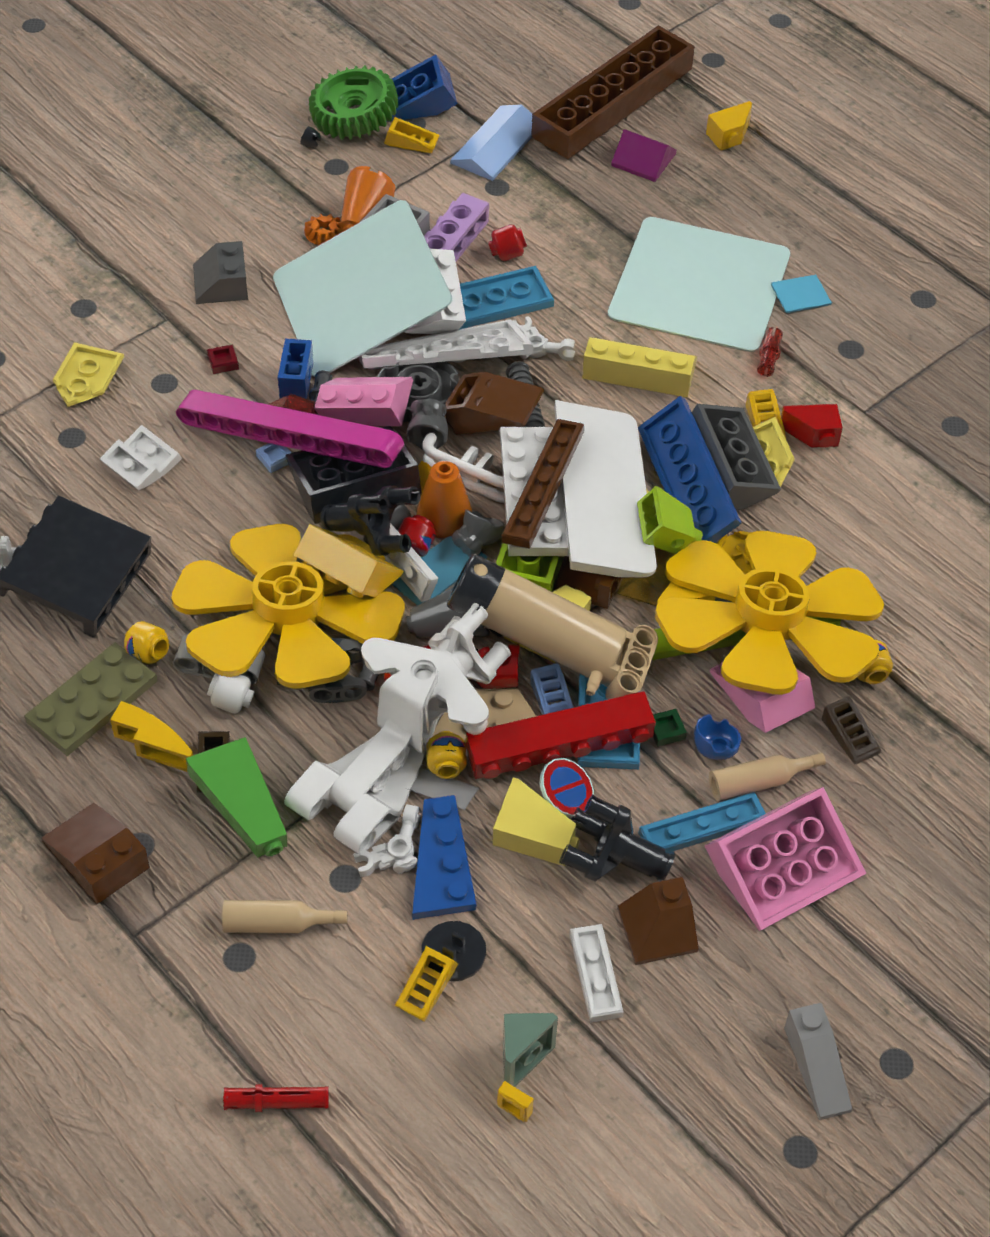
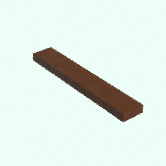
[501,419,585,549]

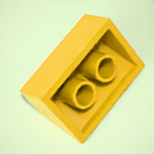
[294,524,404,598]

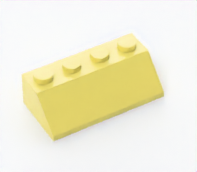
[582,337,697,397]

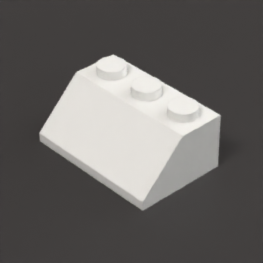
[405,248,466,335]

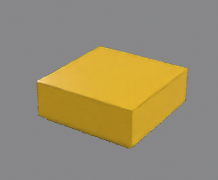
[497,1081,534,1122]

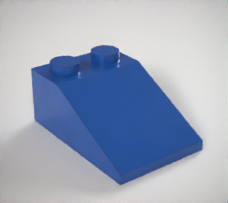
[386,54,457,122]

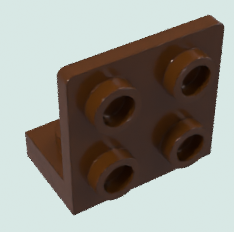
[554,556,622,609]

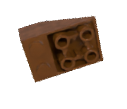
[445,372,544,435]

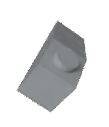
[784,1003,852,1120]

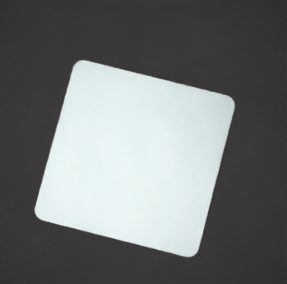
[273,200,452,377]
[608,217,790,352]

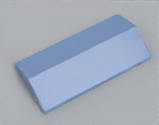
[450,104,532,181]

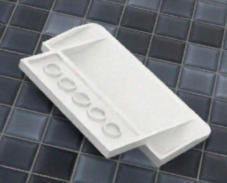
[500,400,657,577]

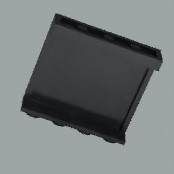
[0,495,151,638]

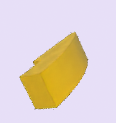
[110,701,193,772]

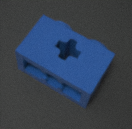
[278,338,314,402]

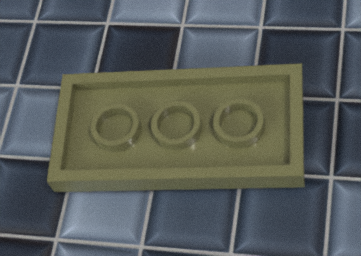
[24,642,158,756]

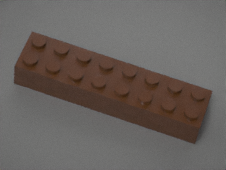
[531,25,695,159]

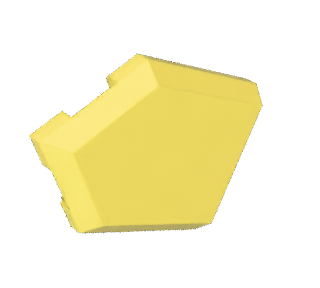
[53,342,124,407]
[753,417,795,487]

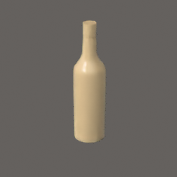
[709,753,826,802]
[222,900,348,933]

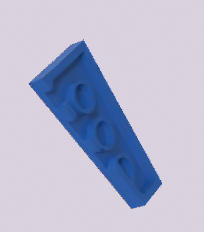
[412,795,477,920]

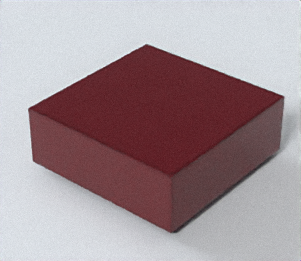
[207,344,239,374]

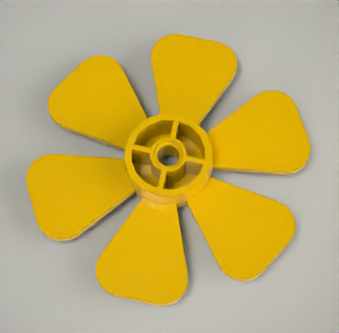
[171,524,405,689]
[655,530,884,695]

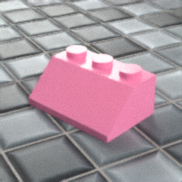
[315,377,413,426]

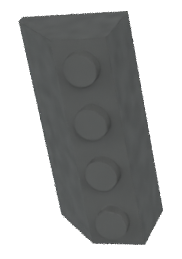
[692,403,781,510]

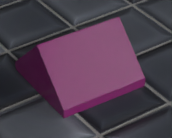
[611,129,677,182]

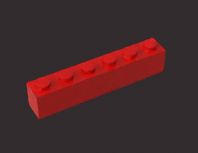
[466,691,656,779]

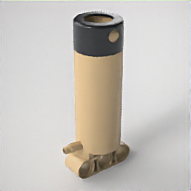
[446,554,658,700]

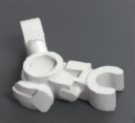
[513,316,575,361]
[353,804,421,877]

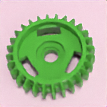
[308,65,398,140]

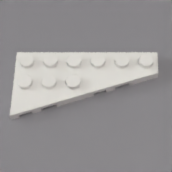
[358,319,534,369]

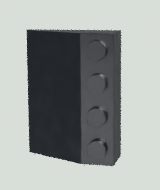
[285,426,422,524]

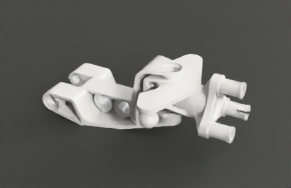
[284,603,511,855]

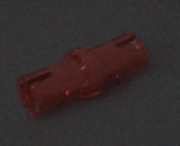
[757,327,783,377]

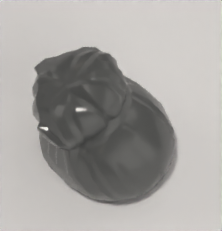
[407,399,448,450]
[452,509,505,556]

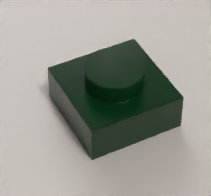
[653,709,687,747]

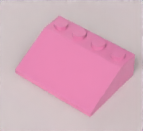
[704,787,867,931]

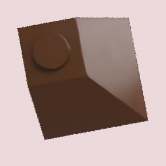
[617,877,699,965]

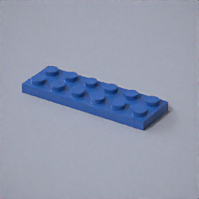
[638,396,742,543]

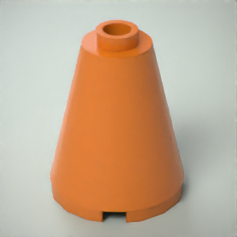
[340,166,396,232]
[416,461,473,538]

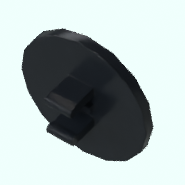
[421,921,486,981]

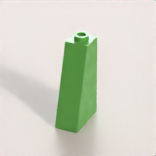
[186,737,287,858]

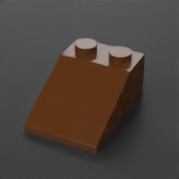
[41,803,150,904]

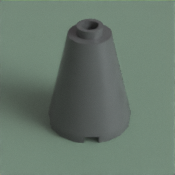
[406,588,490,638]

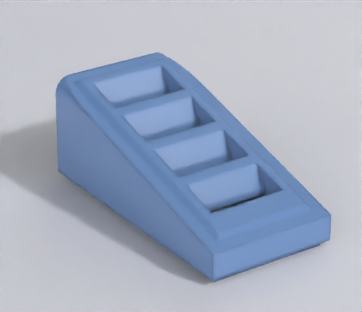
[530,663,574,715]

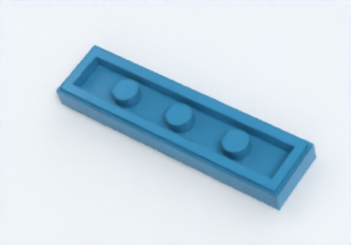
[638,792,766,853]

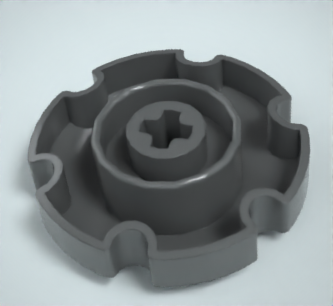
[377,361,458,422]

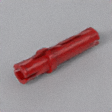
[223,1084,329,1112]

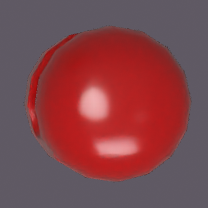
[476,644,520,689]

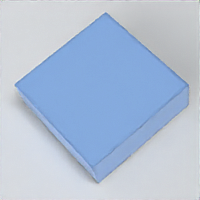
[256,443,292,473]

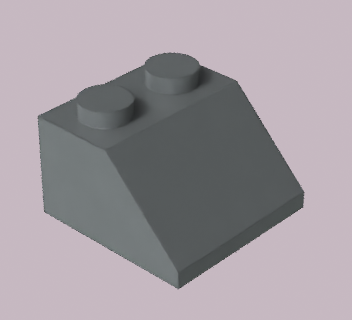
[193,241,248,304]

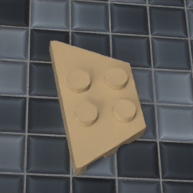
[432,689,536,743]

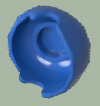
[694,714,742,760]

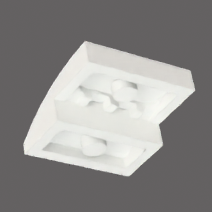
[100,425,182,491]

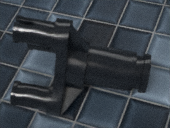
[320,485,420,556]
[559,794,675,882]

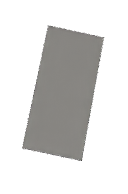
[406,767,479,810]

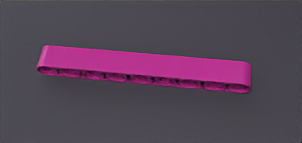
[176,389,404,468]

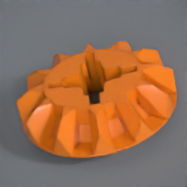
[304,213,343,245]

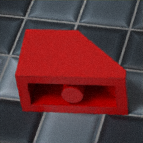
[781,404,843,448]

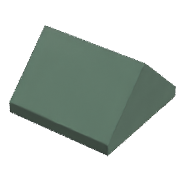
[503,1013,558,1087]

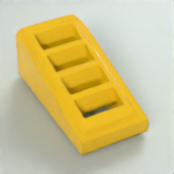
[384,117,440,153]
[745,389,786,439]
[395,946,458,1022]

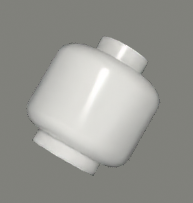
[207,673,255,714]

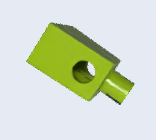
[637,486,703,554]

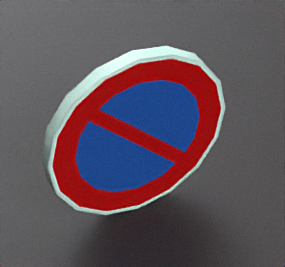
[540,758,594,818]

